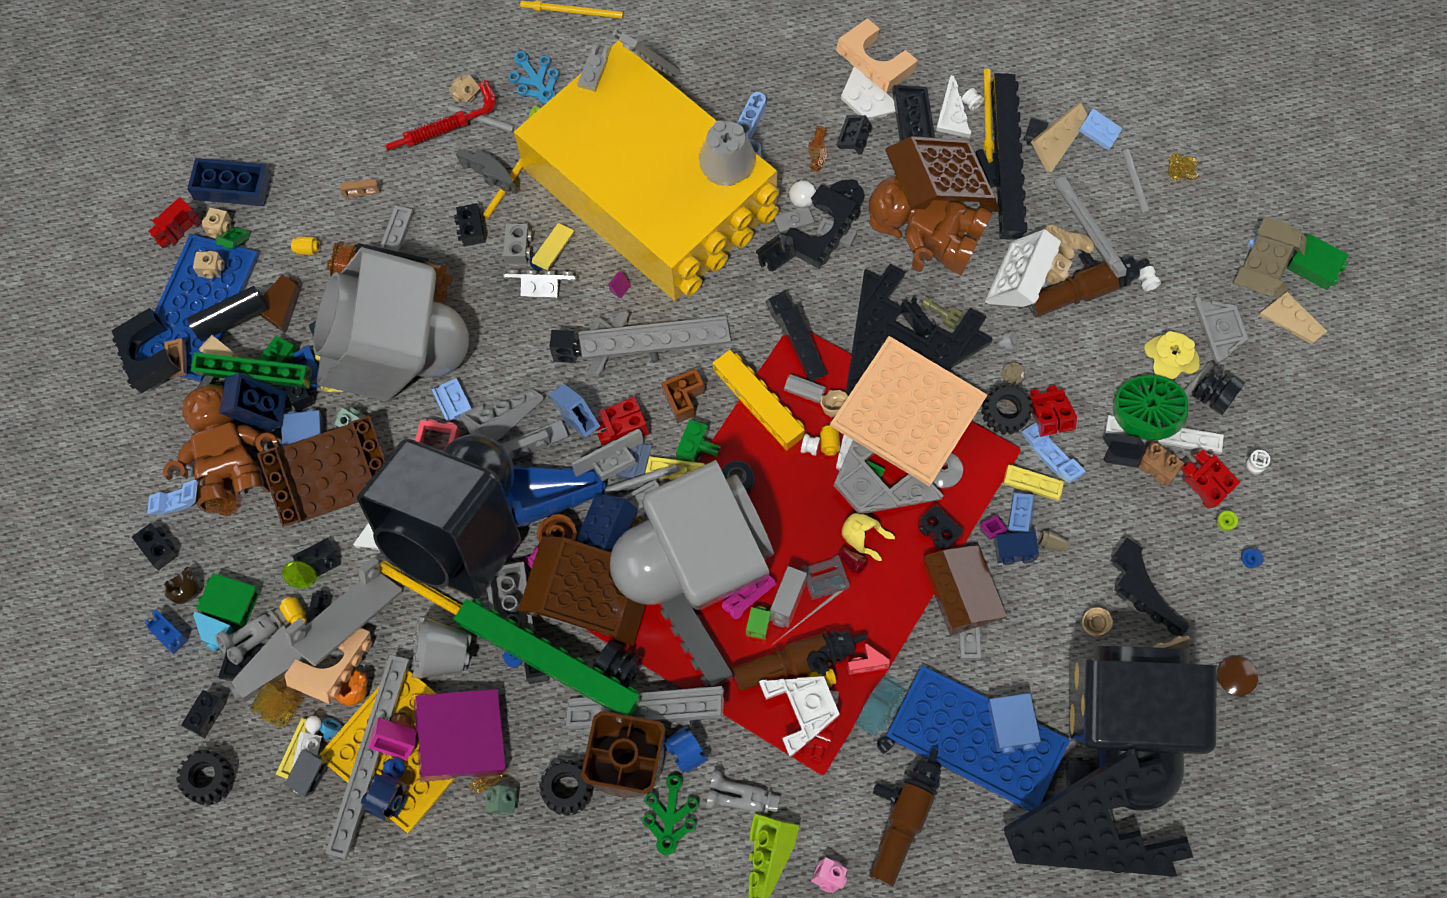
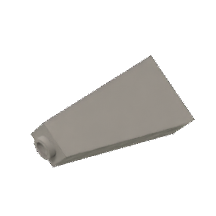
[231,626,306,703]

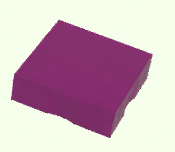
[414,689,505,782]

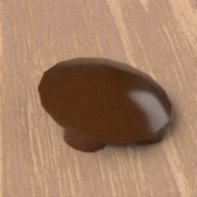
[1217,657,1258,697]

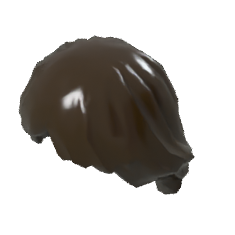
[164,567,199,604]

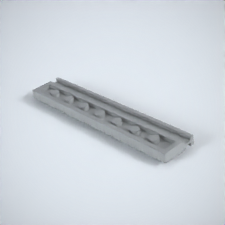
[612,29,681,77]
[578,316,731,360]
[566,686,724,729]

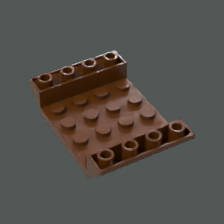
[885,137,999,212]
[257,415,385,527]
[518,536,646,647]

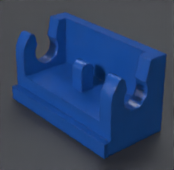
[293,345,320,391]
[145,609,188,655]

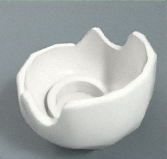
[789,180,816,208]

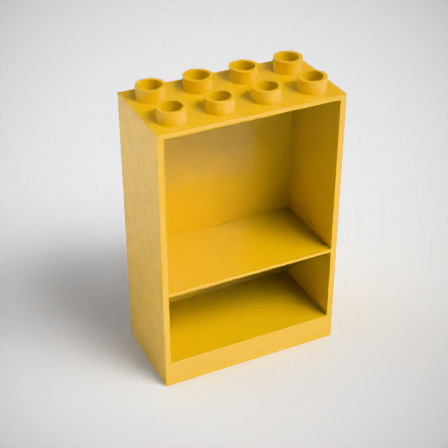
[514,40,779,301]

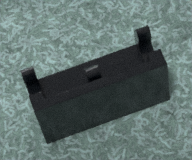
[756,234,796,272]
[901,296,936,338]

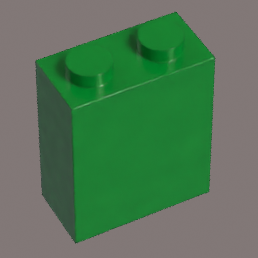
[1287,234,1349,290]
[197,573,261,627]

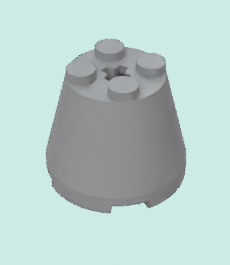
[699,121,755,186]
[411,617,471,678]

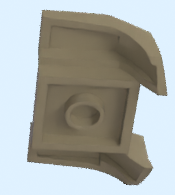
[1234,217,1306,298]

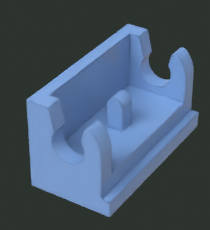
[1009,493,1035,534]

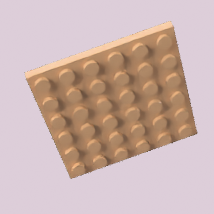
[830,336,987,487]

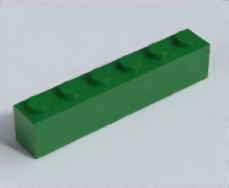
[191,352,312,389]

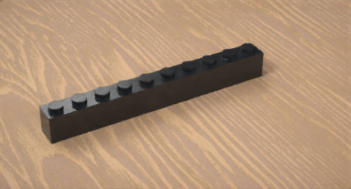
[991,73,1028,240]

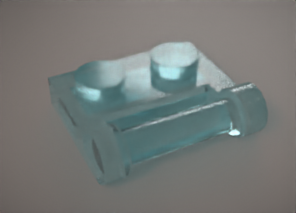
[801,555,850,600]

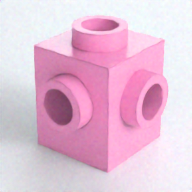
[811,857,848,893]

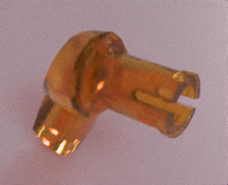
[808,126,828,172]

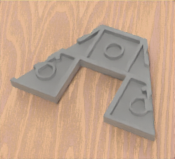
[833,440,944,514]

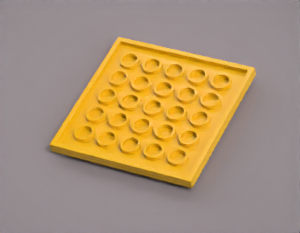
[318,670,457,834]

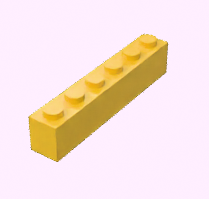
[712,350,805,451]

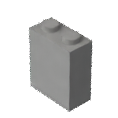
[770,566,807,628]

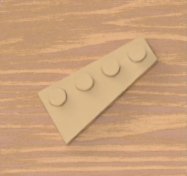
[1031,103,1088,172]

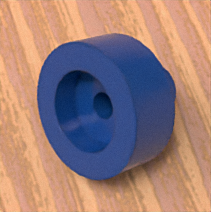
[1242,548,1263,569]
[503,652,523,668]
[383,758,405,779]

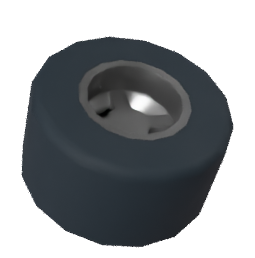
[721,460,755,495]

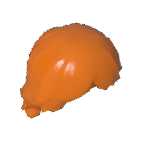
[336,670,368,706]

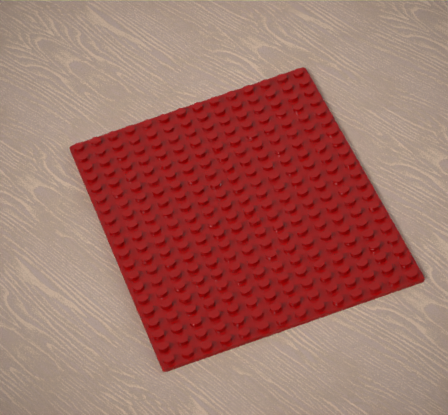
[587,331,1021,775]

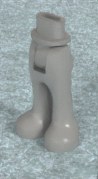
[215,609,287,665]
[706,770,780,813]

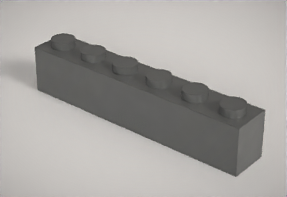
[660,594,733,688]

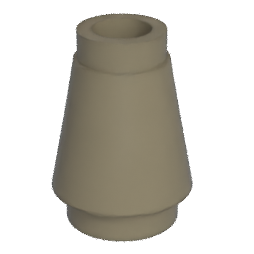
[1038,530,1069,552]

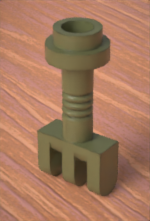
[921,296,963,330]

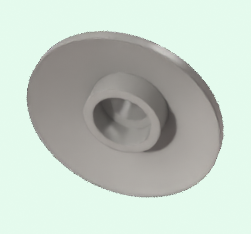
[933,453,963,488]

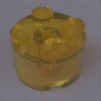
[249,683,298,728]

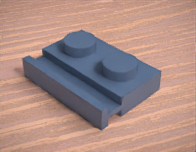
[616,443,652,479]

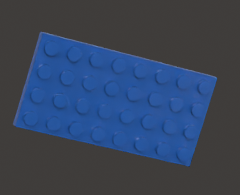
[137,234,259,382]
[886,666,1070,811]

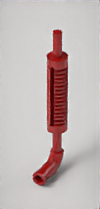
[385,80,496,151]

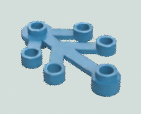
[509,51,559,104]

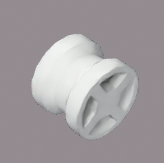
[962,88,984,111]
[801,434,820,456]

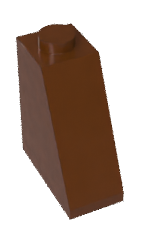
[258,274,300,333]

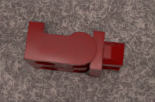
[148,197,202,249]
[1029,385,1077,437]
[595,397,649,445]
[1180,449,1240,509]
[794,709,841,761]

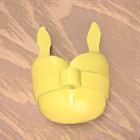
[842,513,895,561]

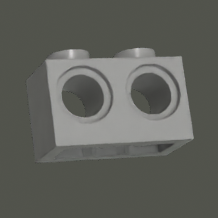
[503,223,533,264]

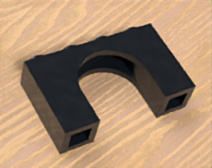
[785,184,860,269]
[111,308,180,394]

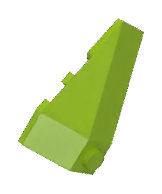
[749,813,800,898]

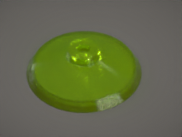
[281,561,316,589]

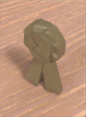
[1000,362,1025,407]

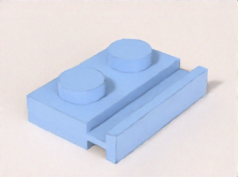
[1078,109,1122,150]
[431,378,471,422]

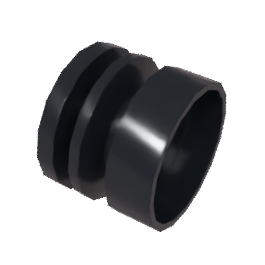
[1194,364,1245,415]
[594,639,643,688]

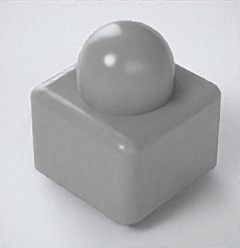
[313,247,469,401]
[610,460,774,610]

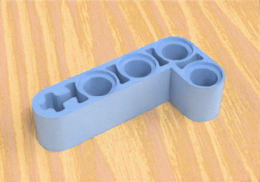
[737,92,766,157]

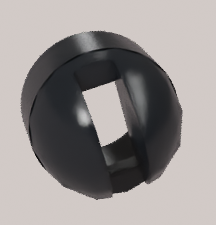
[877,736,895,755]

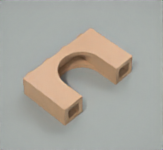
[836,18,918,93]
[285,628,372,704]

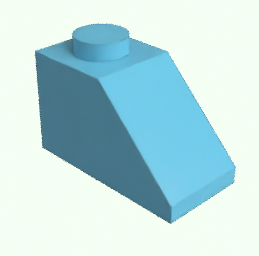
[193,612,235,652]

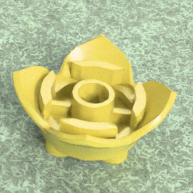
[1144,331,1200,380]

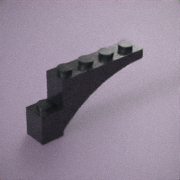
[765,292,828,382]
[1111,538,1190,636]

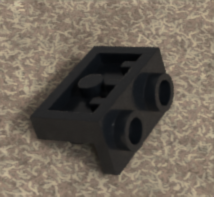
[836,115,872,155]
[292,538,341,582]

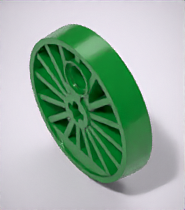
[1114,375,1188,440]

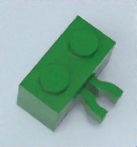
[258,335,297,364]

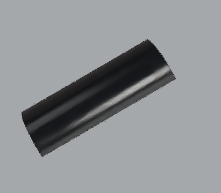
[186,286,268,342]

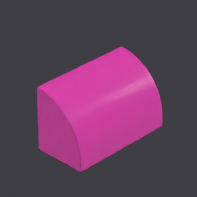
[368,717,416,761]

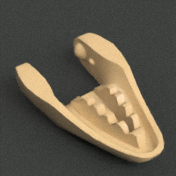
[1046,225,1094,259]

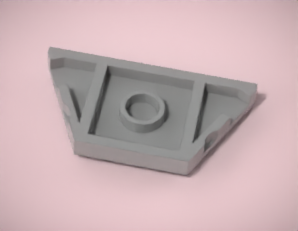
[1193,297,1248,365]

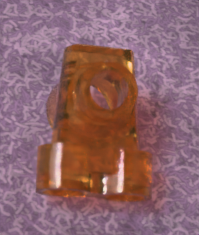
[205,493,237,516]

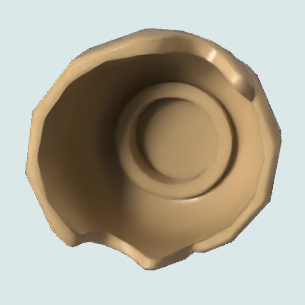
[820,390,848,418]
[1082,607,1113,638]

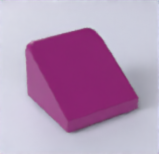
[609,271,631,298]
[980,515,1007,540]

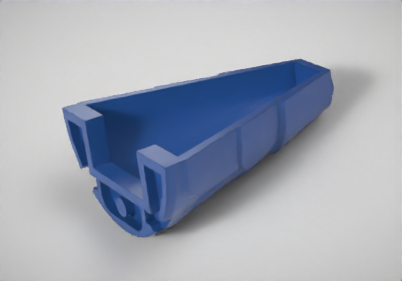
[506,466,605,528]

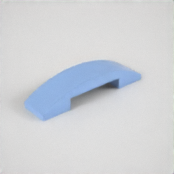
[1022,422,1086,483]
[147,480,198,514]

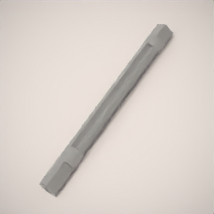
[1054,176,1126,278]

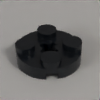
[830,180,864,209]

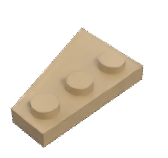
[1259,292,1327,344]

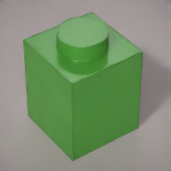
[746,606,770,640]

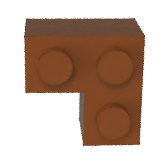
[661,369,705,423]

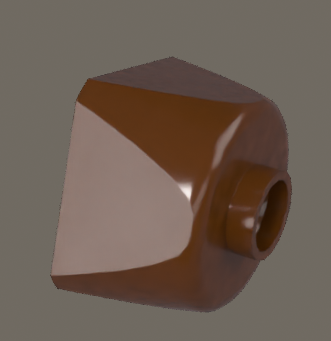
[581,711,665,798]

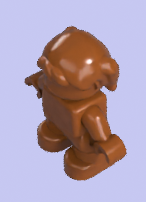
[868,176,992,275]
[163,384,281,512]

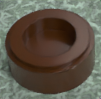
[391,714,412,728]

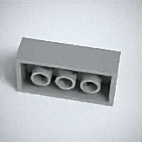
[487,562,537,651]

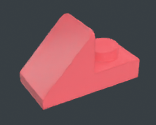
[847,644,890,675]

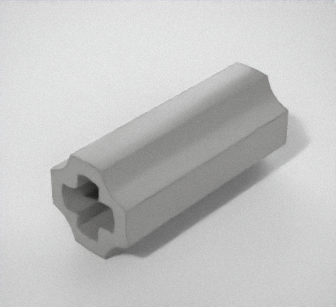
[784,374,826,404]

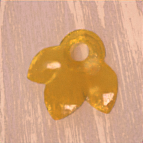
[1168,152,1199,181]
[469,774,503,794]

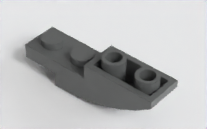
[456,149,517,194]

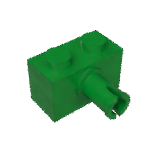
[676,419,721,462]

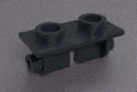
[305,590,332,625]

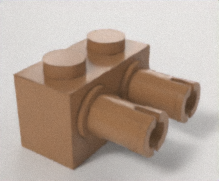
[1139,441,1185,486]

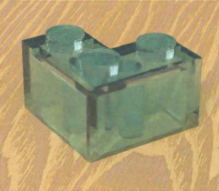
[855,676,905,737]

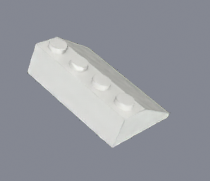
[985,229,1061,307]

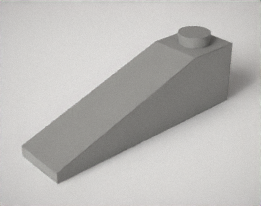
[460,390,544,441]

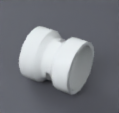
[1138,266,1161,291]
[1246,450,1270,474]

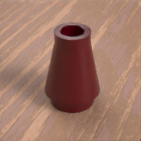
[838,546,868,574]

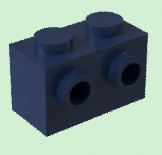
[994,532,1039,565]

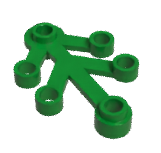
[642,774,698,855]

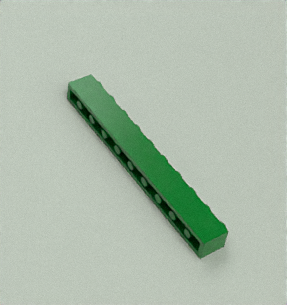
[453,599,641,716]

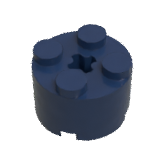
[361,774,409,823]

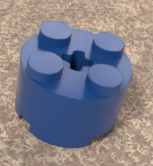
[665,725,708,773]

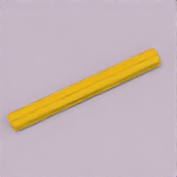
[379,561,462,615]

